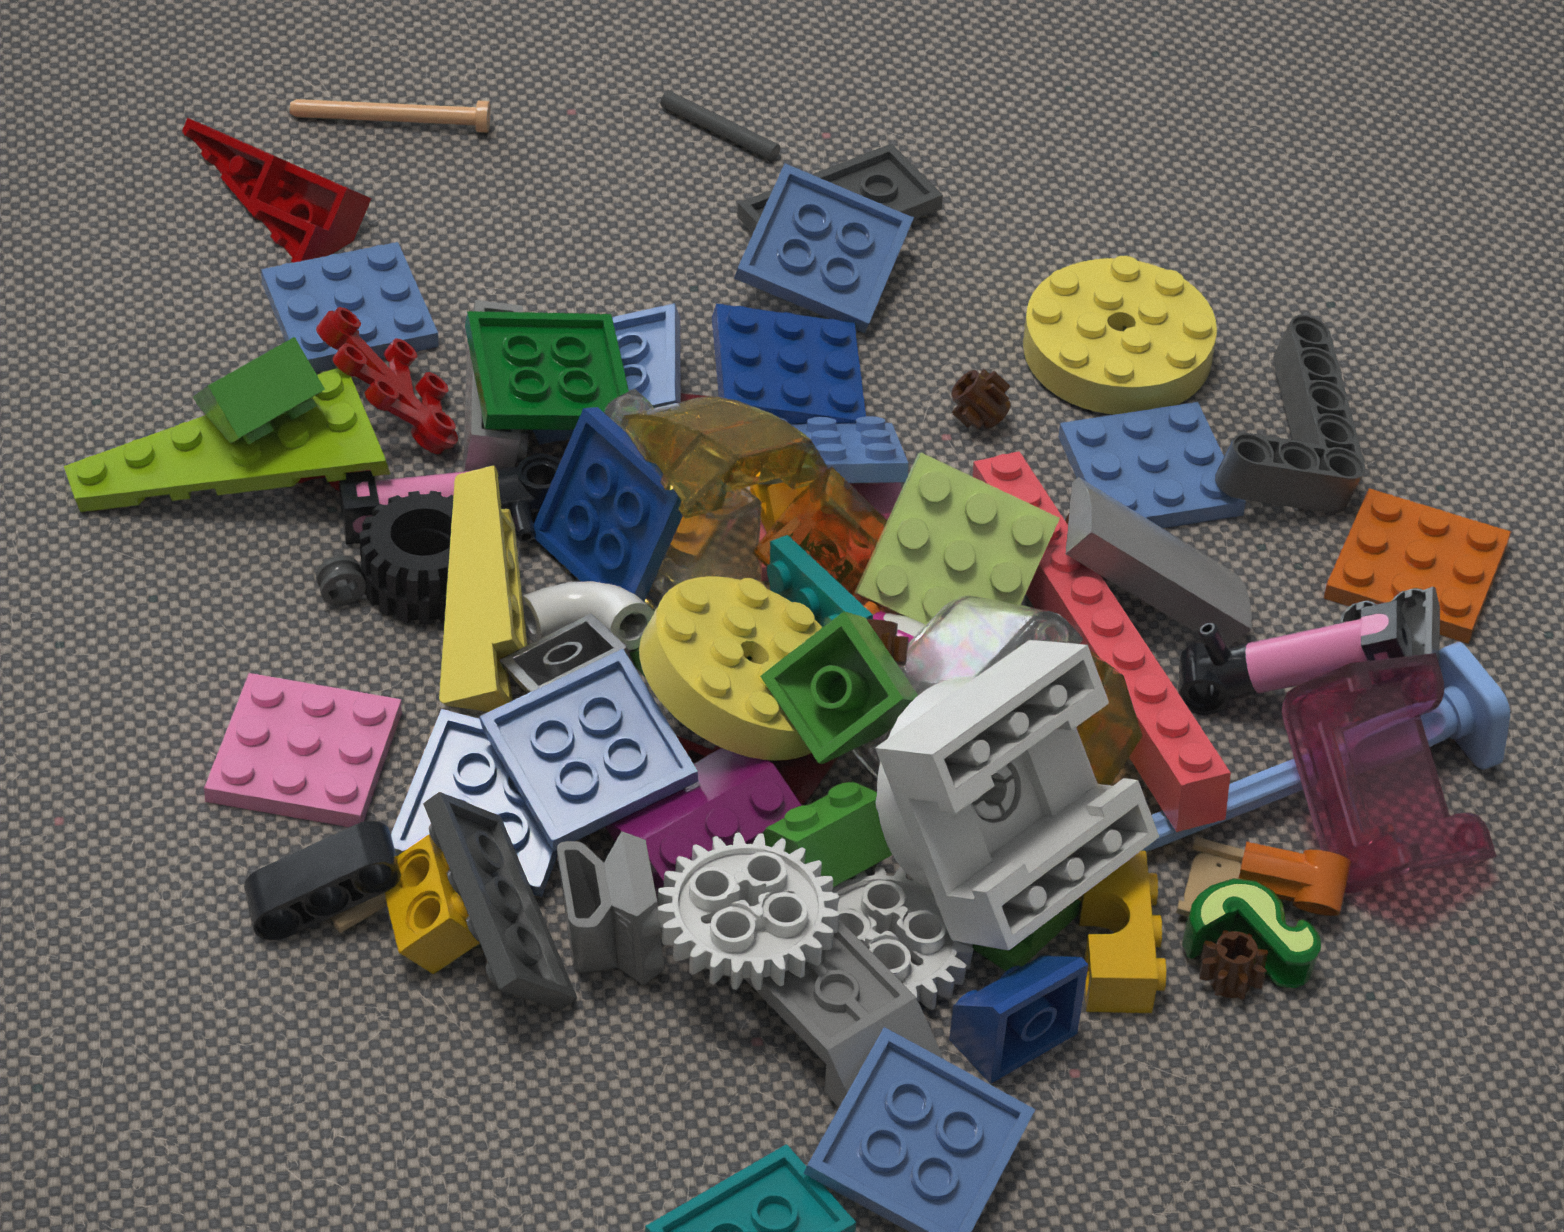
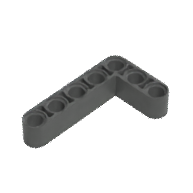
[1215,315,1365,513]

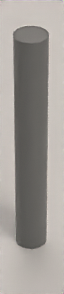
[660,90,780,161]

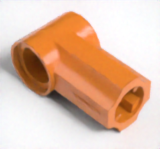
[1239,842,1351,916]

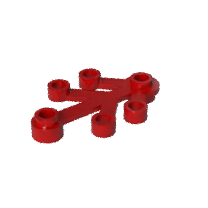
[316,307,458,454]

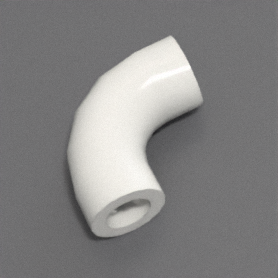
[522,581,654,650]

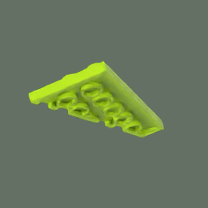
[64,368,390,512]

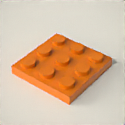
[1324,488,1511,644]

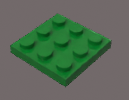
[465,311,635,431]

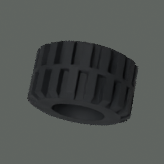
[360,491,453,624]

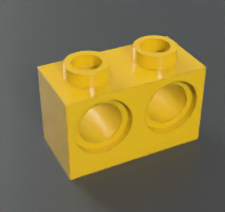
[384,834,480,974]

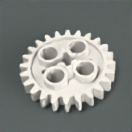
[657,833,839,990]
[832,864,973,1010]

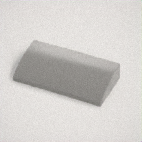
[1065,477,1252,647]

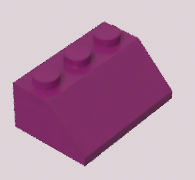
[605,748,802,905]

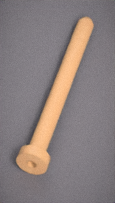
[290,99,491,133]

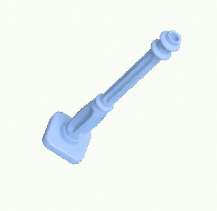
[1142,642,1510,852]

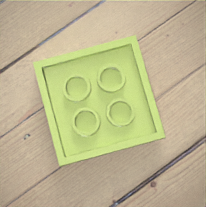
[854,453,1060,658]

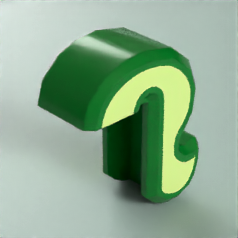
[1182,878,1321,988]

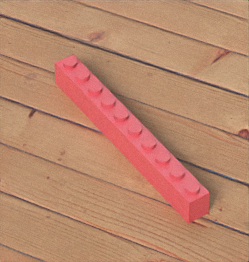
[973,451,1231,832]

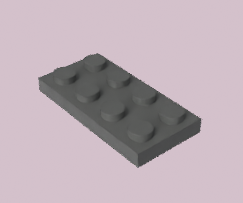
[737,143,943,233]
[423,792,578,1010]

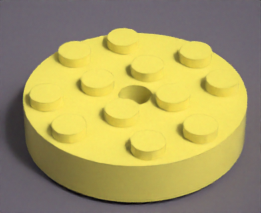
[1023,256,1217,415]
[639,576,823,761]

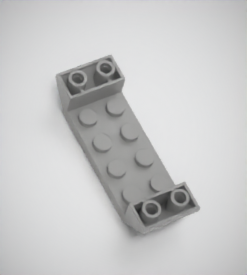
[744,919,944,1107]

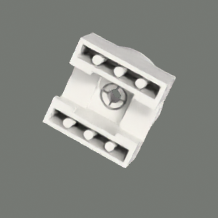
[875,640,1159,950]

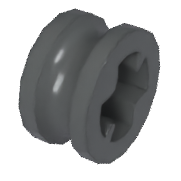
[316,556,366,606]

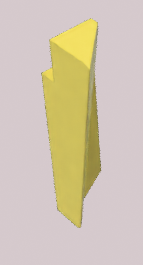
[439,465,527,712]

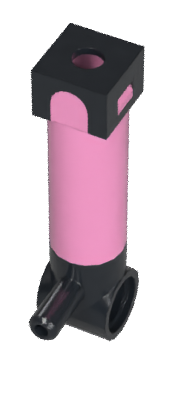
[339,454,561,545]
[1178,600,1412,715]

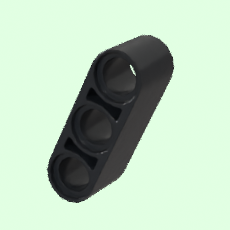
[244,821,401,940]

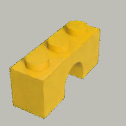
[1078,851,1166,1013]

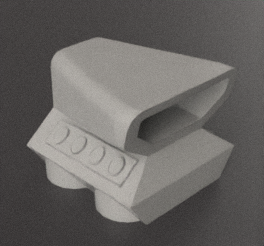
[557,831,664,986]

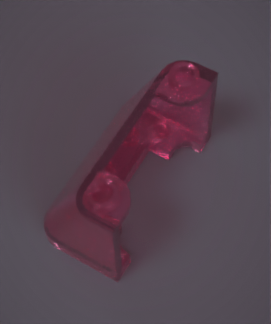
[1282,653,1497,893]

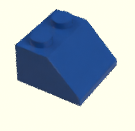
[949,956,1088,1084]

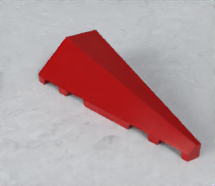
[182,117,372,263]

